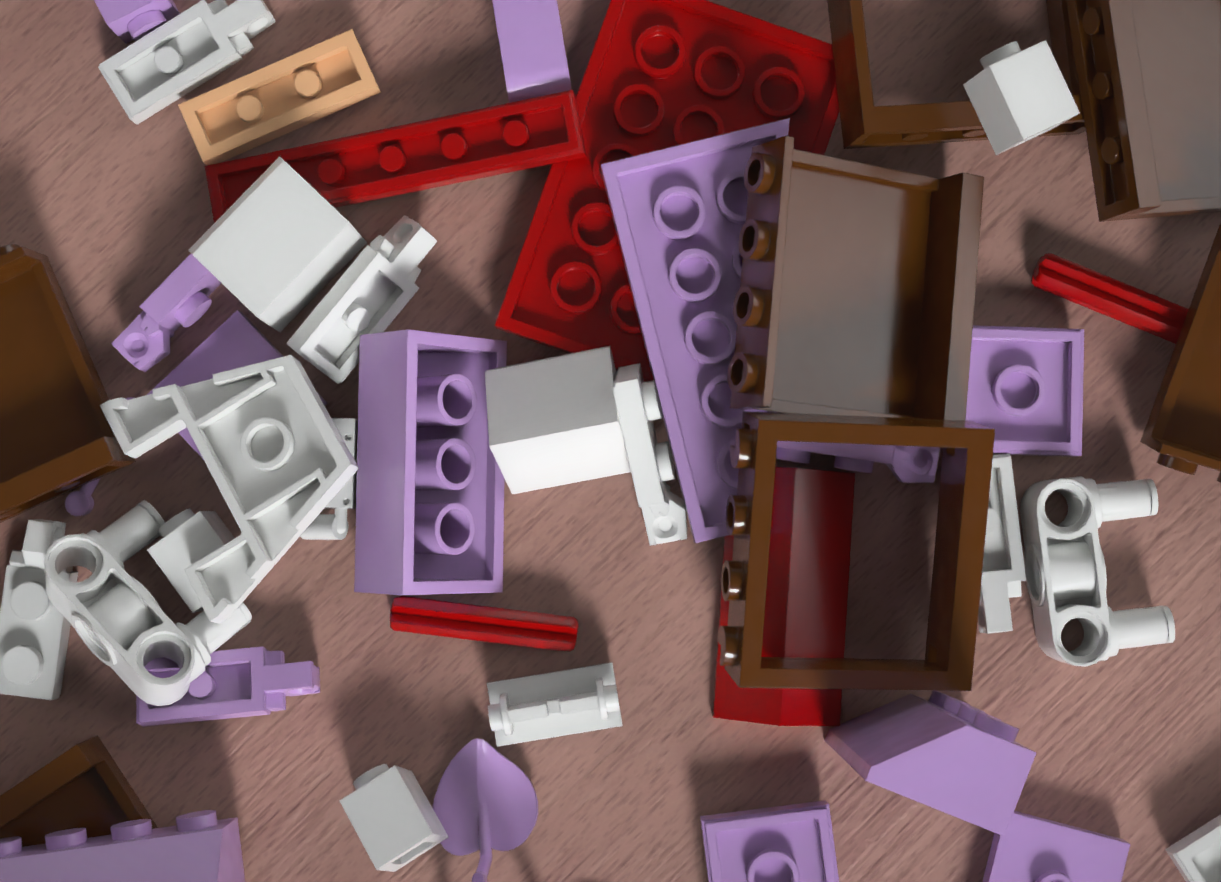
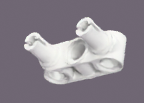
[1020,476,1175,667]
[44,500,252,706]

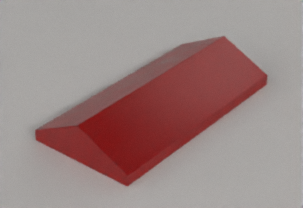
[712,467,855,726]

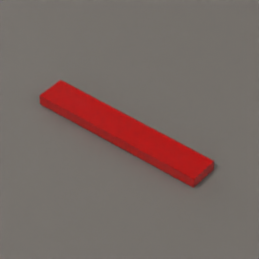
[204,90,587,223]

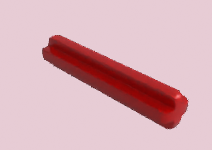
[1031,253,1189,344]
[390,596,579,652]

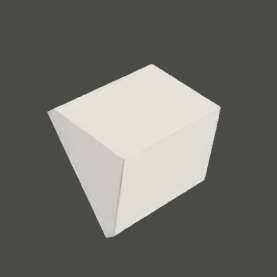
[189,156,367,332]
[485,346,631,494]

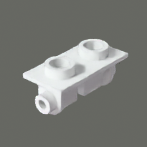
[487,662,623,747]

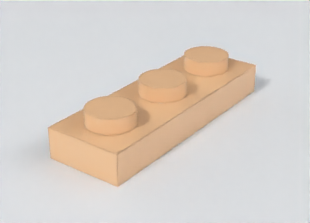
[178,29,381,165]

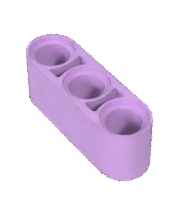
[492,0,571,103]

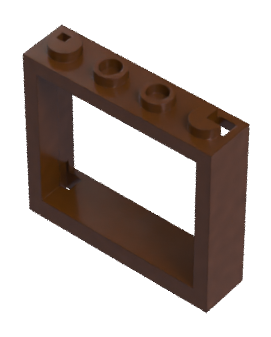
[827,0,1086,149]
[717,411,995,691]

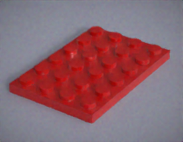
[495,0,840,382]

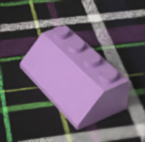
[354,329,507,595]
[825,690,1036,836]
[0,810,245,882]

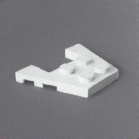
[100,355,359,623]

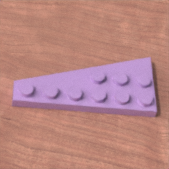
[601,118,790,543]

